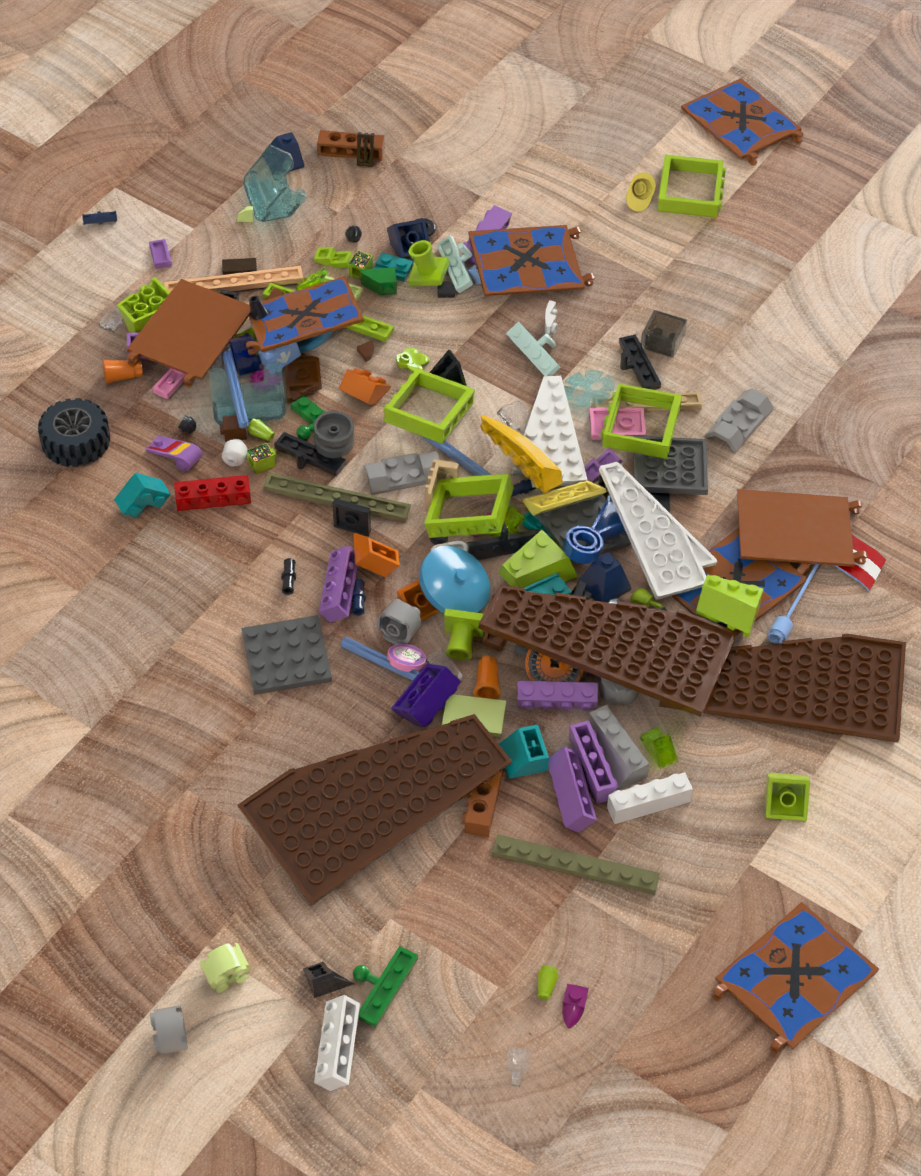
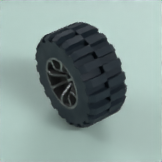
[38,398,110,467]

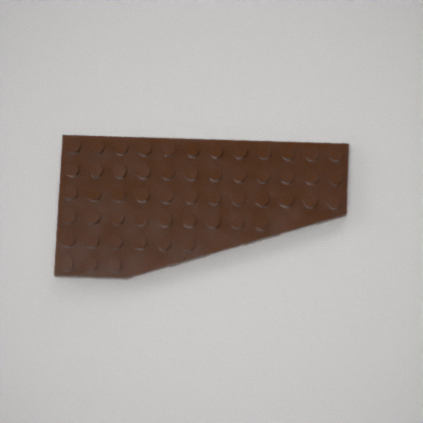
[238,714,512,906]

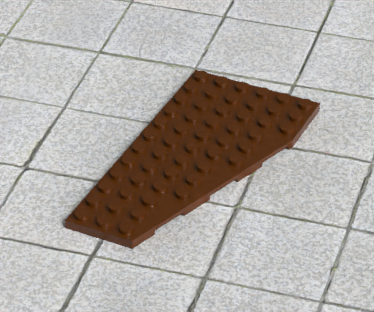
[478,585,738,717]
[659,634,906,743]

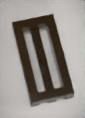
[357,132,375,167]

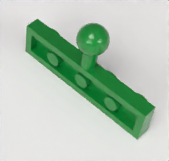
[291,396,325,440]
[353,946,418,1028]

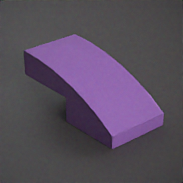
[584,448,623,483]

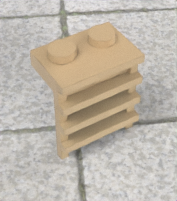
[425,459,459,511]

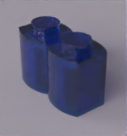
[229,334,261,376]

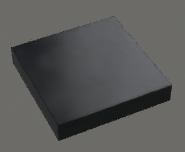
[333,498,371,537]

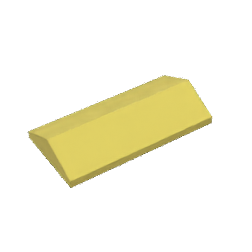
[523,480,606,516]

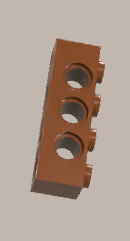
[317,130,385,161]
[461,769,504,837]

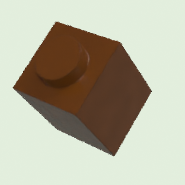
[219,415,247,442]

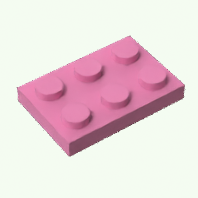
[589,408,646,440]

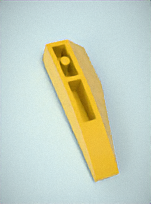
[480,415,563,494]

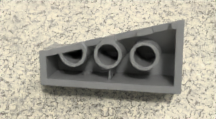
[588,705,649,790]

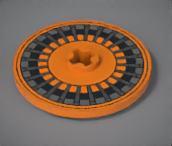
[525,649,584,682]

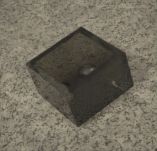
[641,310,687,358]

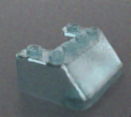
[243,145,307,222]
[208,361,286,424]

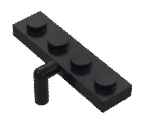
[619,334,661,390]
[274,432,346,476]
[467,521,541,560]

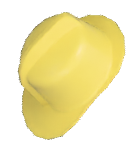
[626,172,656,212]

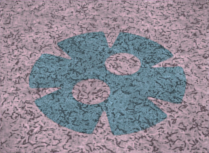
[564,370,614,407]

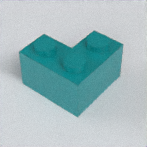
[114,473,171,518]

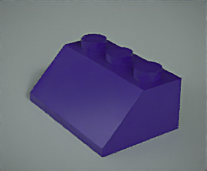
[391,664,461,727]

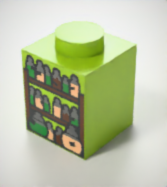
[348,250,373,280]
[247,443,277,475]

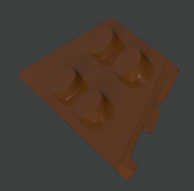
[284,353,322,403]

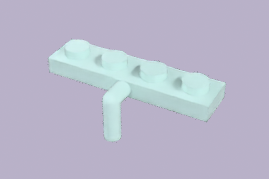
[437,235,473,294]
[506,321,561,376]

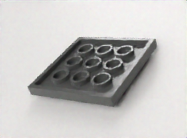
[633,436,708,495]
[535,495,632,564]
[241,615,332,695]

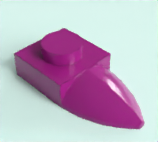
[562,983,589,1028]

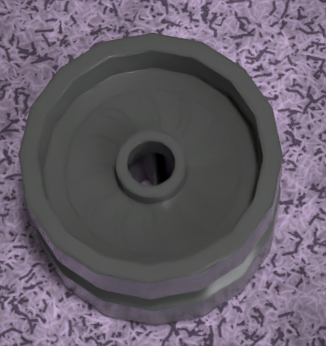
[314,411,354,458]

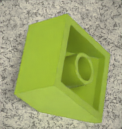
[765,773,810,821]

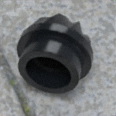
[345,225,362,243]
[178,415,197,434]

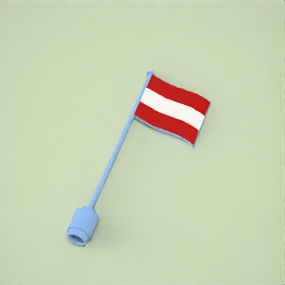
[768,533,886,644]

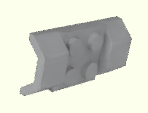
[705,388,774,453]
[363,451,439,495]

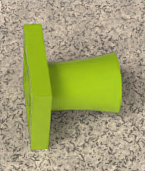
[408,240,450,287]
[444,609,484,661]

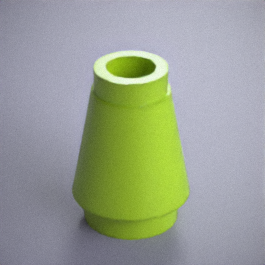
[247,418,275,442]
[537,966,559,1000]

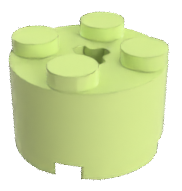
[200,943,250,993]

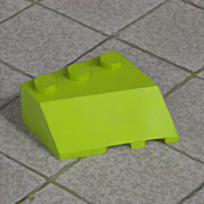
[117,277,170,333]
[498,530,578,588]
[696,575,763,638]

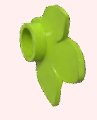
[396,347,430,372]

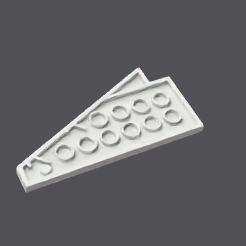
[512,376,587,488]
[599,462,718,600]

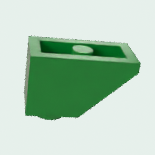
[360,267,397,295]

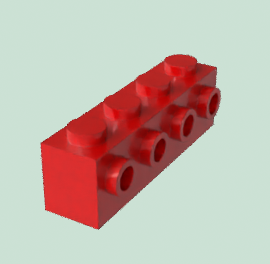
[174,475,251,511]

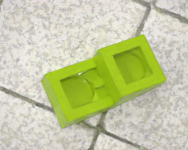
[314,247,353,268]

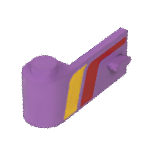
[145,435,203,471]

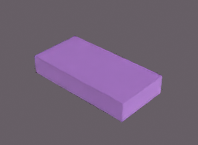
[149,239,172,269]

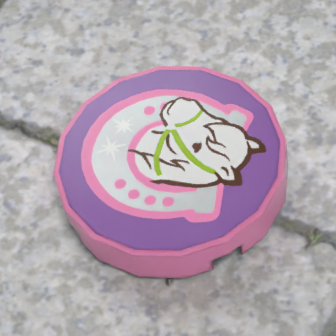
[386,644,426,672]

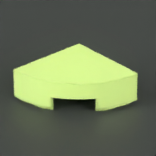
[237,206,254,222]

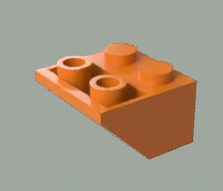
[339,368,391,405]
[353,533,400,578]

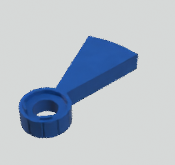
[563,495,625,564]

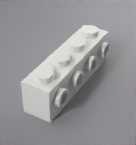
[607,773,693,824]
[314,995,360,1091]

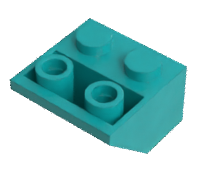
[499,725,549,779]

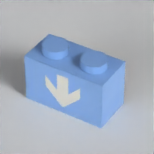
[258,342,301,374]

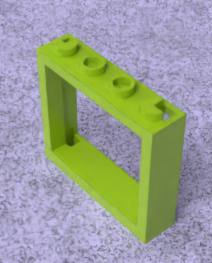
[657,154,726,218]
[383,368,475,444]
[600,383,682,459]
[424,473,514,538]

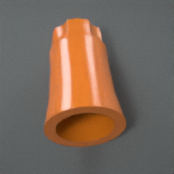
[103,360,143,385]
[473,656,501,700]

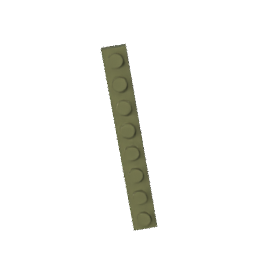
[263,473,411,523]
[492,834,660,895]

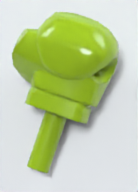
[630,588,663,609]

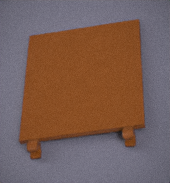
[127,279,251,388]
[737,489,868,567]

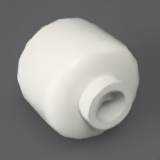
[222,439,248,467]

